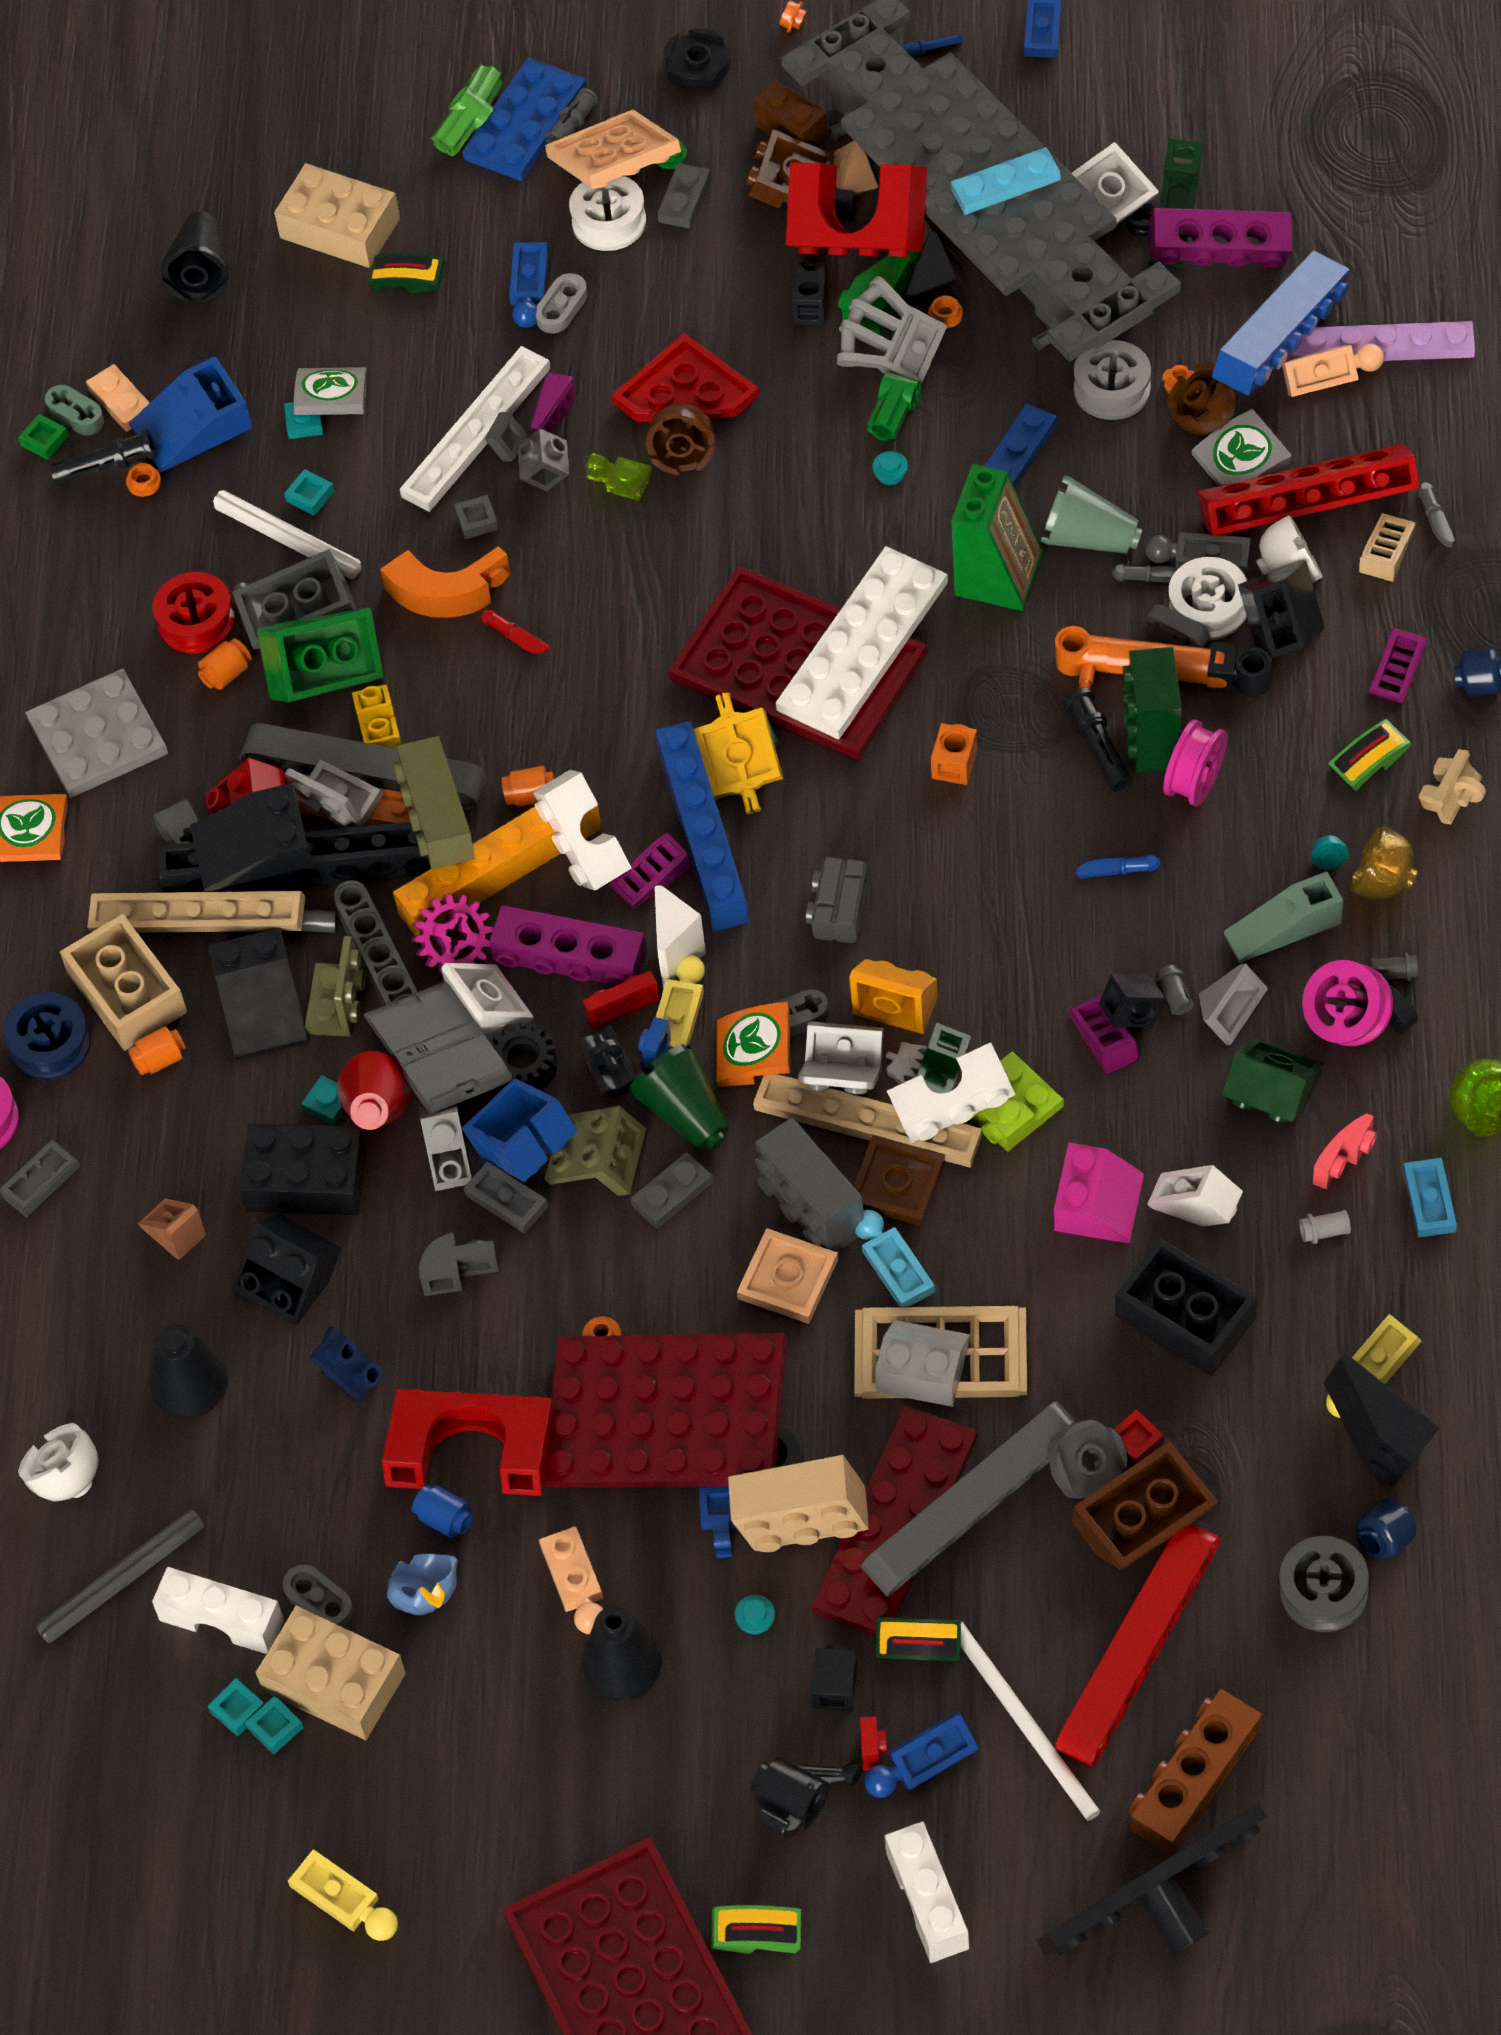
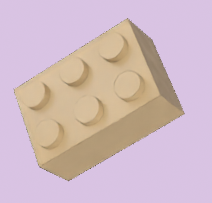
[274,163,400,268]
[60,914,187,1051]
[728,1455,869,1552]
[256,1606,406,1740]

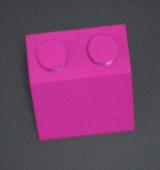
[1054,1142,1144,1244]

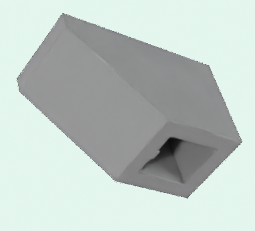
[419,1104,472,1191]

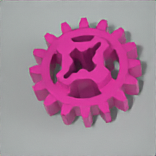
[411,894,493,973]

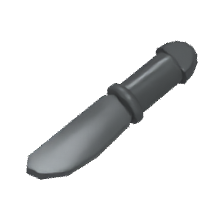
[1417,482,1455,547]
[1112,564,1177,583]

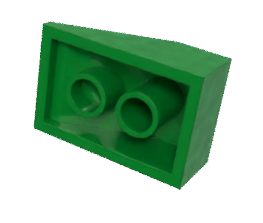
[257,607,384,702]

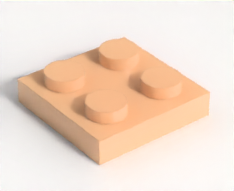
[737,1228,838,1324]

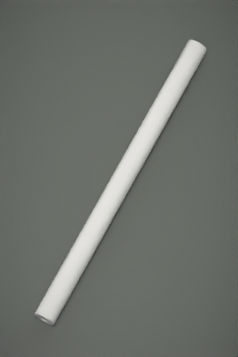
[960,1622,1100,1821]

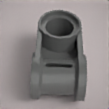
[153,799,199,845]

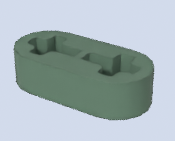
[45,385,104,435]

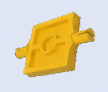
[693,693,784,814]

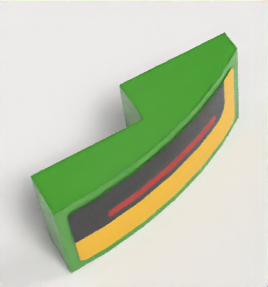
[1328,719,1412,791]
[711,1905,801,1954]

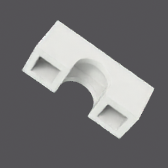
[533,770,632,891]
[887,1042,1015,1143]
[152,1567,284,1654]
[884,1821,969,1963]

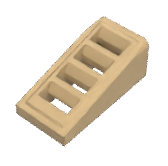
[1359,513,1416,582]

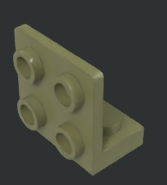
[305,936,366,1037]
[545,1106,647,1196]

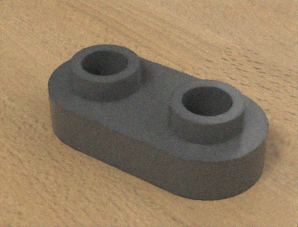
[283,1565,353,1628]

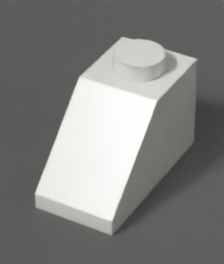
[1147,1165,1243,1227]

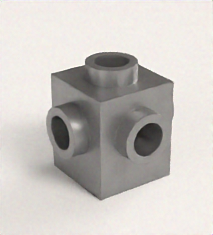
[518,428,569,491]

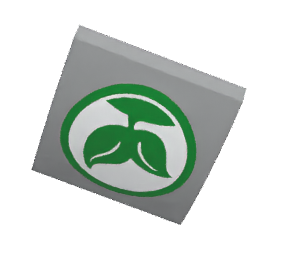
[293,367,367,415]
[1191,409,1292,486]

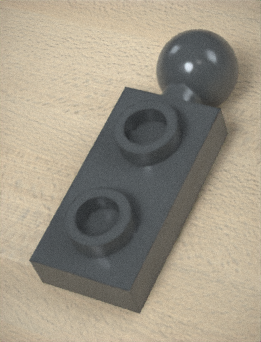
[1145,532,1251,575]

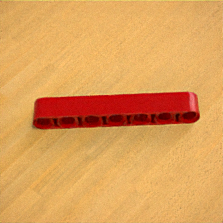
[1055,1523,1220,1767]

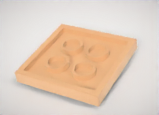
[545,110,681,188]

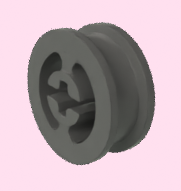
[1279,1536,1369,1632]

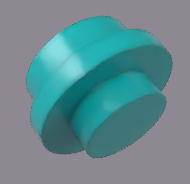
[873,451,908,485]
[1311,835,1349,870]
[735,1595,775,1634]

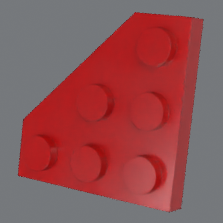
[611,333,759,422]

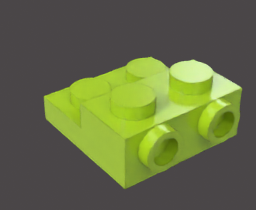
[970,1051,1064,1152]

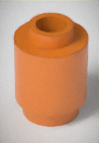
[198,638,252,690]
[502,765,555,807]
[127,1026,186,1076]

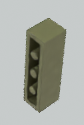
[392,736,475,869]

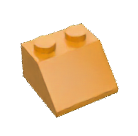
[849,959,938,1034]

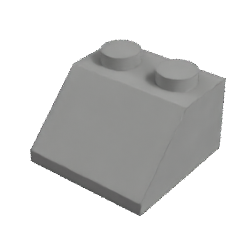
[875,1320,970,1407]

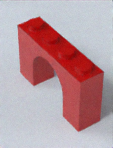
[786,163,927,258]
[382,1389,553,1496]

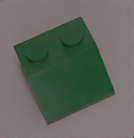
[1222,1038,1325,1123]

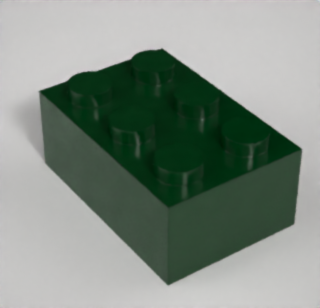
[1122,647,1182,773]

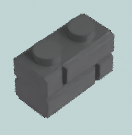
[806,857,868,943]

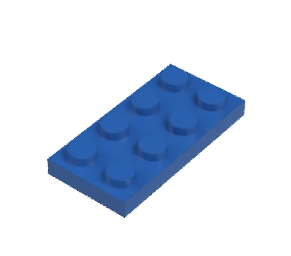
[463,58,587,182]

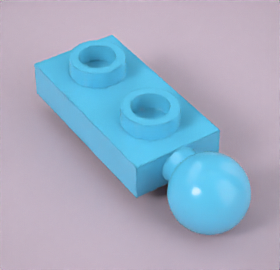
[855,1210,935,1307]

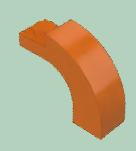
[380,546,511,618]

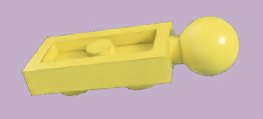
[656,955,705,1050]
[1326,1314,1422,1418]
[288,1849,398,1941]

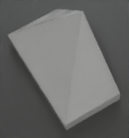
[1199,963,1268,1045]

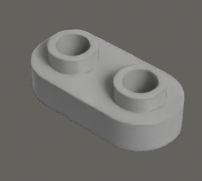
[535,273,588,333]

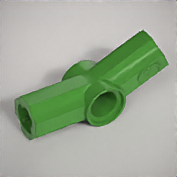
[431,65,503,156]

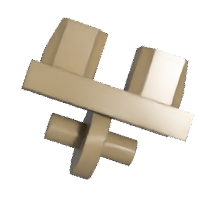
[1419,749,1486,825]

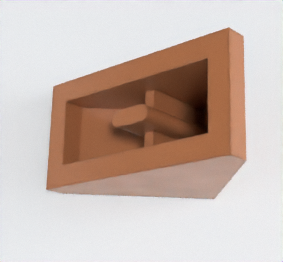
[138,1198,206,1260]

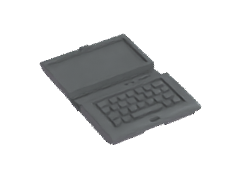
[364,982,512,1114]

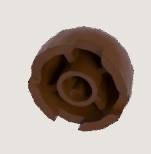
[1167,363,1238,435]
[645,403,715,475]

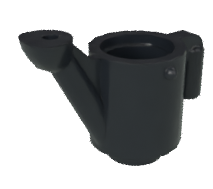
[751,1757,863,1837]

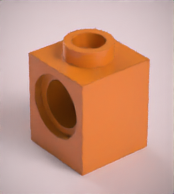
[931,723,978,785]

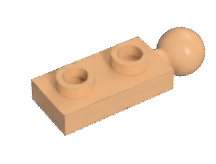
[1282,344,1384,397]
[539,1526,603,1634]

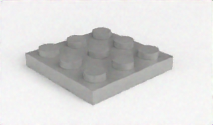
[25,668,168,798]

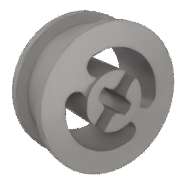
[1074,340,1151,420]

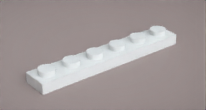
[400,346,551,512]

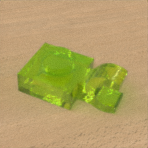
[586,454,651,501]

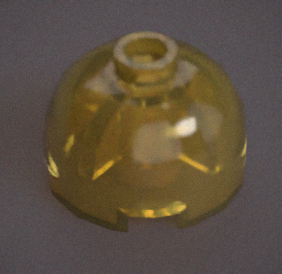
[1349,825,1418,901]

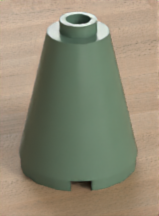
[1040,475,1143,554]

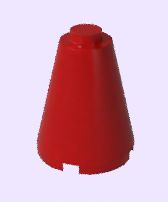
[337,1050,413,1130]

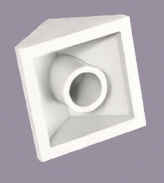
[1072,142,1159,225]
[655,886,706,988]
[441,963,534,1044]

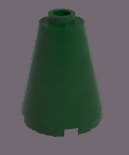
[629,1044,729,1150]

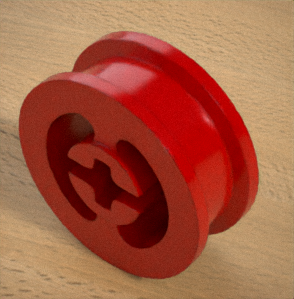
[153,572,236,654]

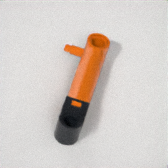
[1055,626,1272,697]

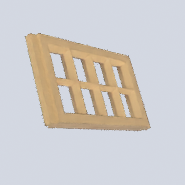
[854,1306,1027,1399]

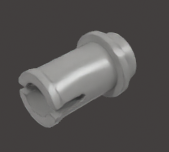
[1299,1210,1351,1244]

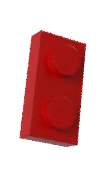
[583,971,660,1031]

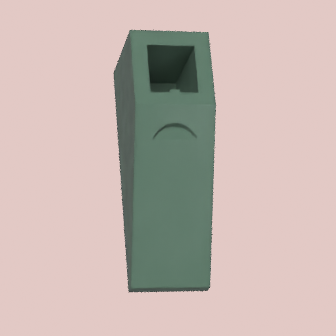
[1224,871,1343,963]

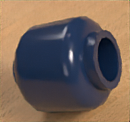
[1454,647,1501,697]
[1356,1499,1416,1559]

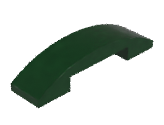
[1148,139,1203,269]

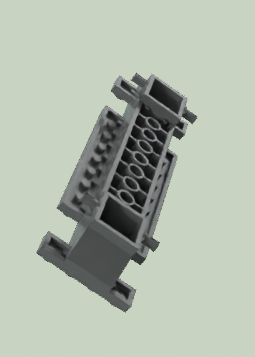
[781,0,1181,362]

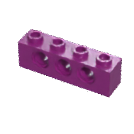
[1148,208,1292,268]
[489,905,647,987]

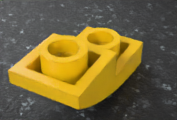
[352,684,402,749]

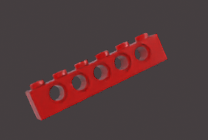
[1198,444,1419,536]

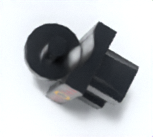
[576,1025,636,1098]

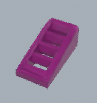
[530,373,576,435]
[1368,627,1427,705]
[610,833,691,910]
[1068,995,1138,1074]

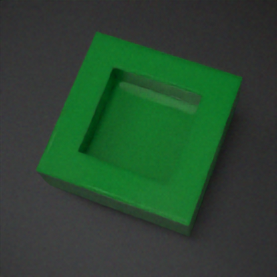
[18,414,69,460]

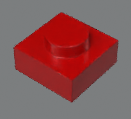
[1113,1409,1164,1465]
[860,1716,887,1771]

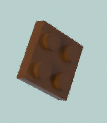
[853,1135,945,1227]

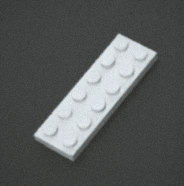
[776,546,948,740]

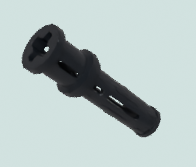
[50,429,157,485]
[1063,688,1132,792]

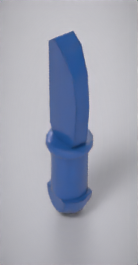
[900,34,963,56]
[1076,854,1161,879]

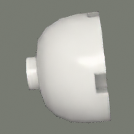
[1256,515,1323,583]
[18,1423,99,1502]

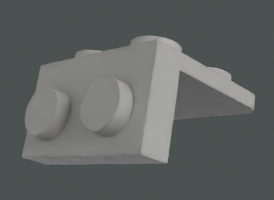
[284,759,384,828]
[798,1022,884,1094]

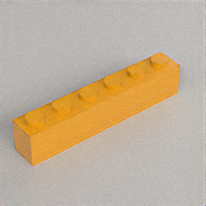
[393,805,602,936]

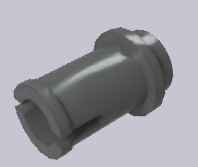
[1371,952,1418,982]
[1155,965,1194,1015]

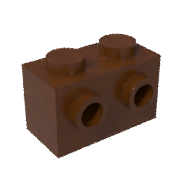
[754,80,828,148]

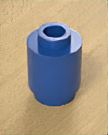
[412,1485,473,1538]

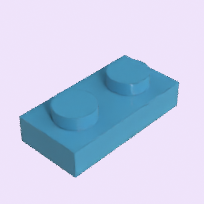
[1403,1158,1457,1238]

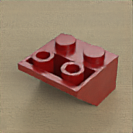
[205,758,285,816]

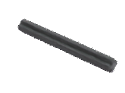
[36,1510,204,1643]

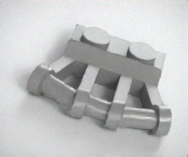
[837,276,948,383]

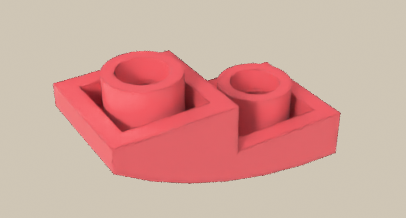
[1313,1114,1377,1190]

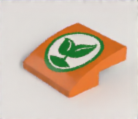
[0,794,68,862]
[716,1002,790,1087]

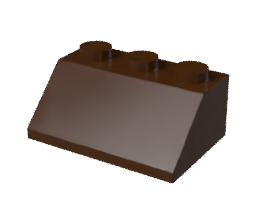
[1072,1441,1218,1571]

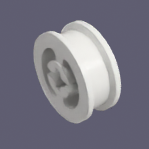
[569,176,646,251]
[1169,557,1247,640]

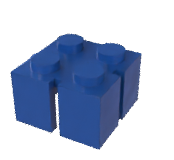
[462,1078,578,1182]

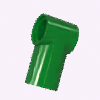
[867,372,922,442]

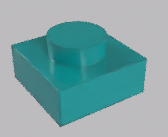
[284,402,323,439]
[284,469,335,516]
[301,1075,345,1126]
[207,1678,265,1737]
[245,1696,304,1755]

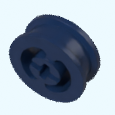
[4,992,90,1080]

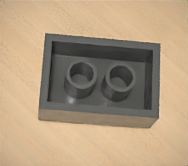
[755,1117,864,1252]

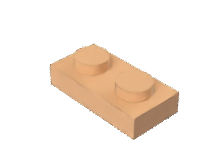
[86,364,149,432]

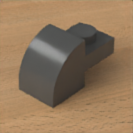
[419,1233,499,1296]

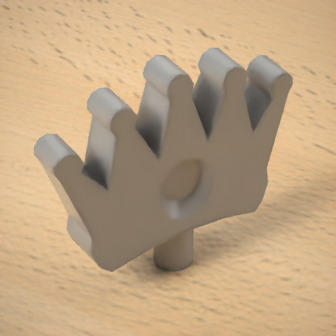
[886,1042,927,1084]

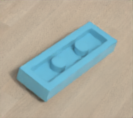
[951,147,1060,215]

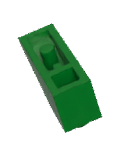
[838,251,920,336]

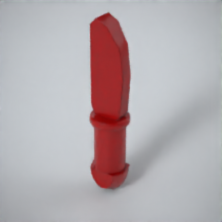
[481,610,550,654]

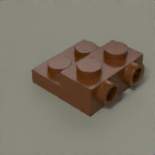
[745,129,835,208]

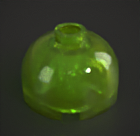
[1449,1058,1501,1137]

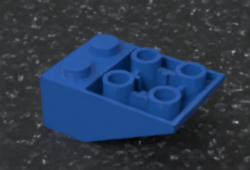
[129,356,252,473]

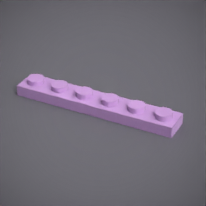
[1285,321,1475,361]

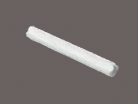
[213,490,362,579]

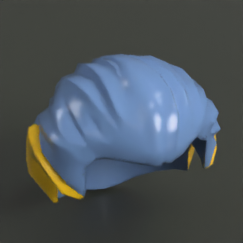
[386,1554,458,1615]

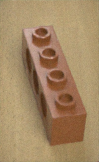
[1128,1689,1262,1856]

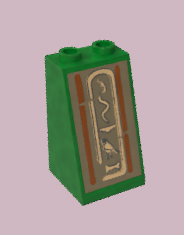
[951,463,1043,611]

